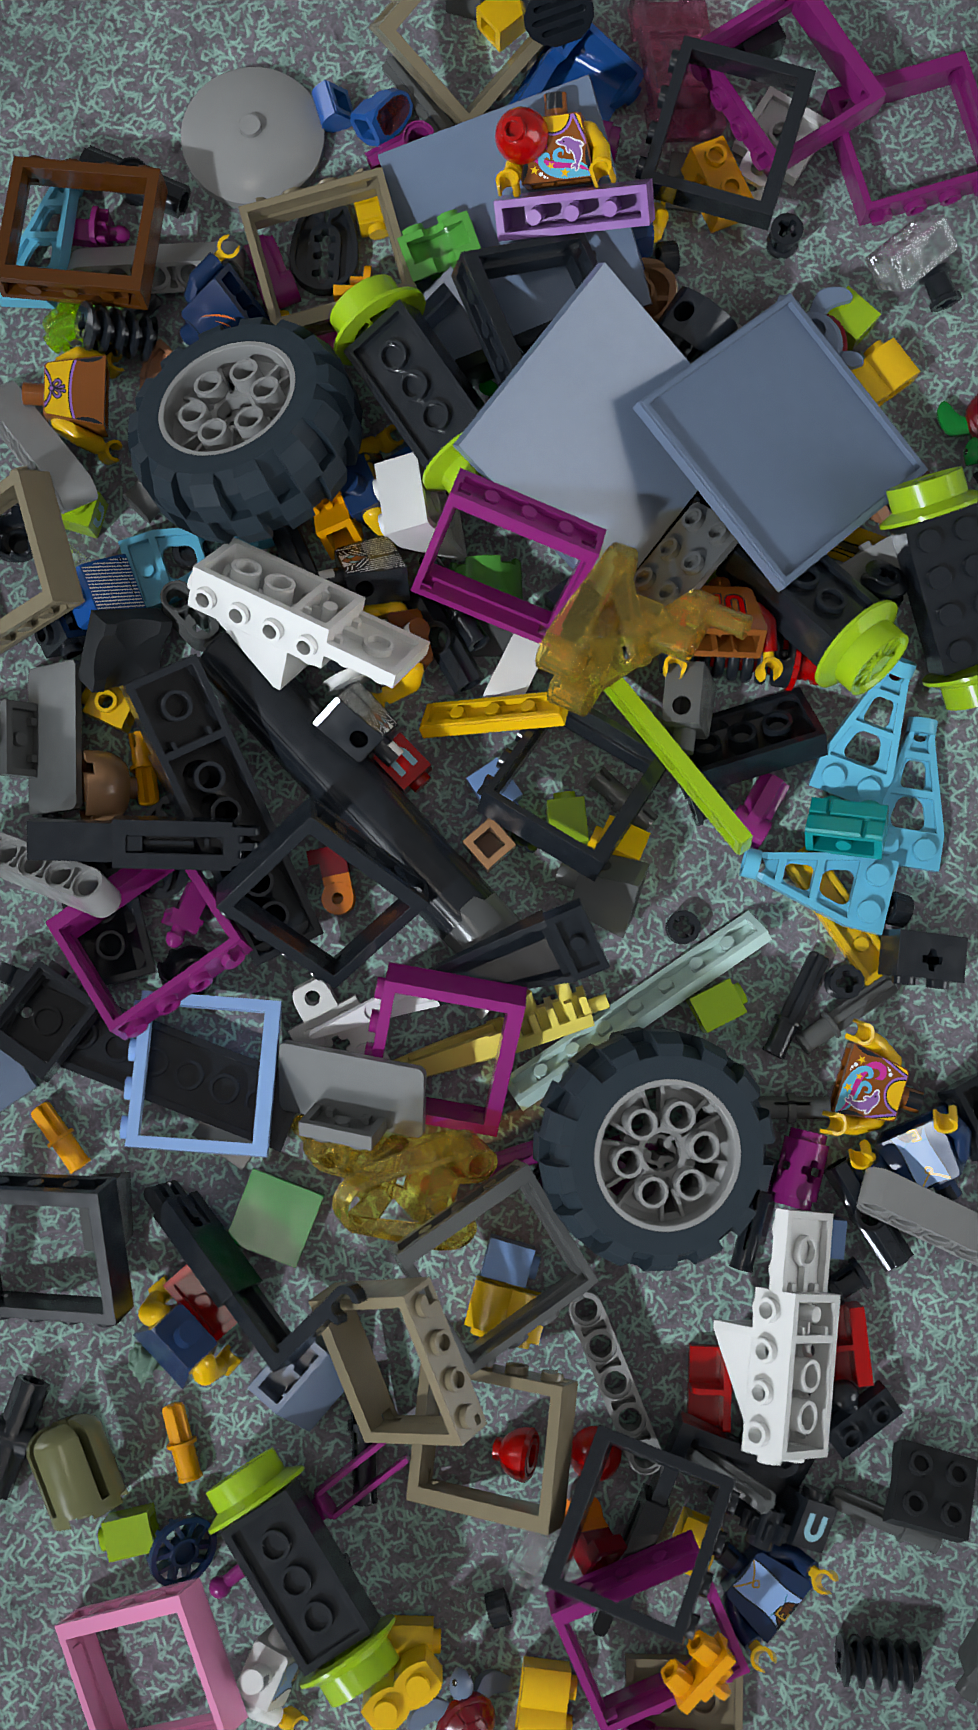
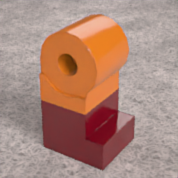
[306,847,356,915]
[565,1496,628,1576]

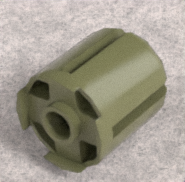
[26,1413,129,1531]

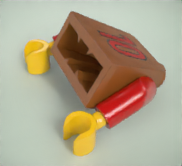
[663,577,783,682]

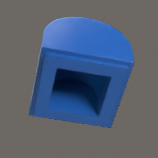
[312,80,353,133]

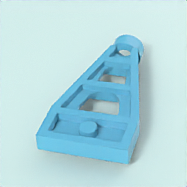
[0,187,84,309]
[118,528,275,608]
[808,657,917,805]
[882,717,944,872]
[739,848,899,936]

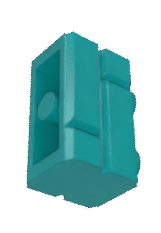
[805,796,889,860]

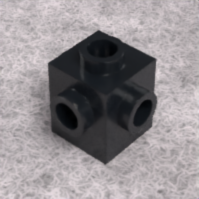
[34,610,87,660]

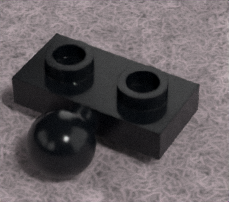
[829,1379,903,1460]

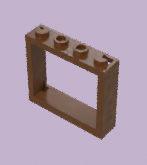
[0,155,168,310]

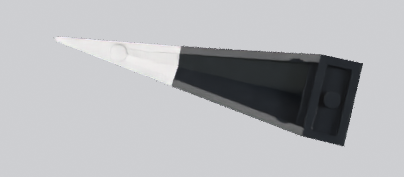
[310,898,610,1039]

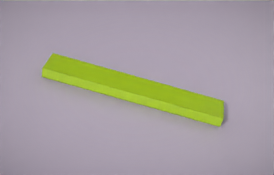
[600,663,753,856]

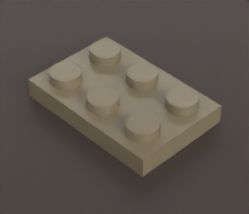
[624,1653,743,1730]

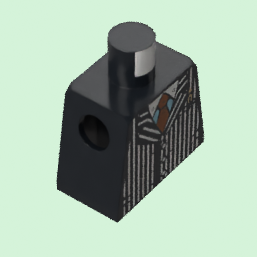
[317,536,410,606]
[313,680,404,768]

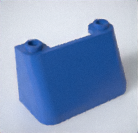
[508,23,646,121]

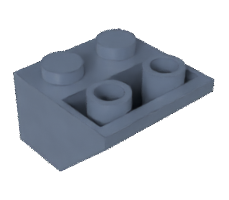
[247,1335,344,1432]

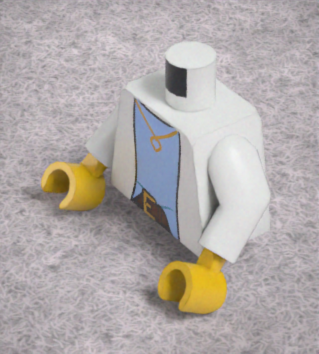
[237,1624,308,1730]

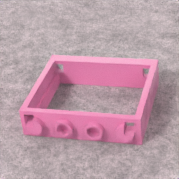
[54,1578,248,1730]

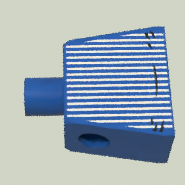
[72,554,146,630]

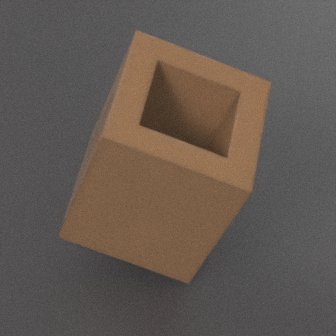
[462,818,516,874]

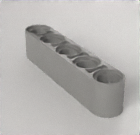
[67,241,246,294]
[0,380,98,514]
[0,832,121,918]
[857,1167,978,1266]
[568,1288,661,1475]

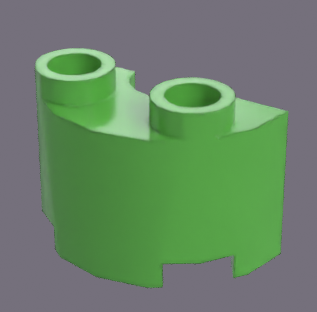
[397,209,481,284]
[448,555,523,600]

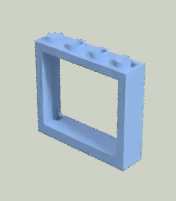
[120,990,282,1158]

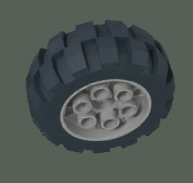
[128,317,363,544]
[533,1027,775,1271]

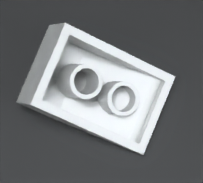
[373,452,467,561]

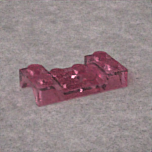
[627,0,727,143]

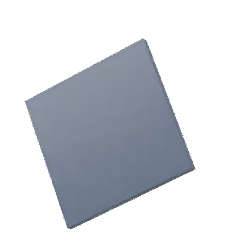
[378,74,653,360]
[452,262,698,603]
[633,293,928,593]

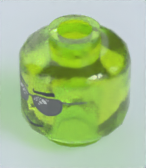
[42,302,84,354]

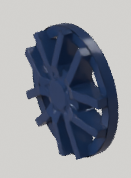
[146,1513,217,1586]

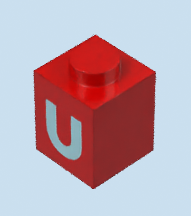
[373,732,432,795]

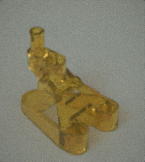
[535,542,753,717]
[291,1114,498,1251]

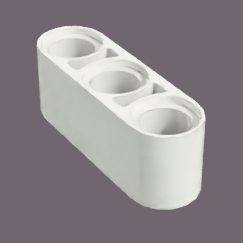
[482,634,549,698]

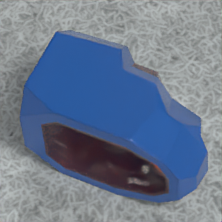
[350,88,413,146]

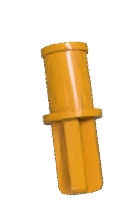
[128,731,160,806]
[31,1101,91,1175]
[162,1402,203,1484]

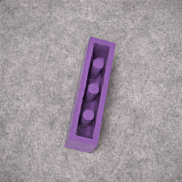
[493,178,655,242]

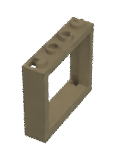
[369,0,543,125]
[238,167,416,336]
[0,466,85,654]
[308,1277,488,1446]
[406,1362,578,1535]

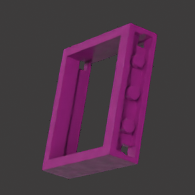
[689,0,887,178]
[821,51,978,226]
[411,468,607,649]
[45,868,253,1040]
[364,962,527,1137]
[545,1529,750,1730]

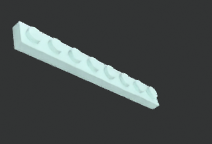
[508,911,772,1111]

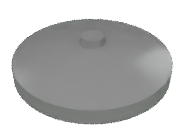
[181,67,325,209]

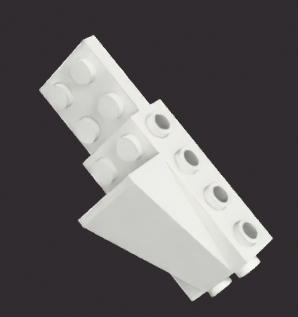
[187,537,430,690]
[713,1208,841,1465]

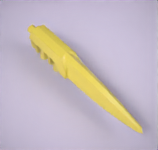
[395,983,610,1077]

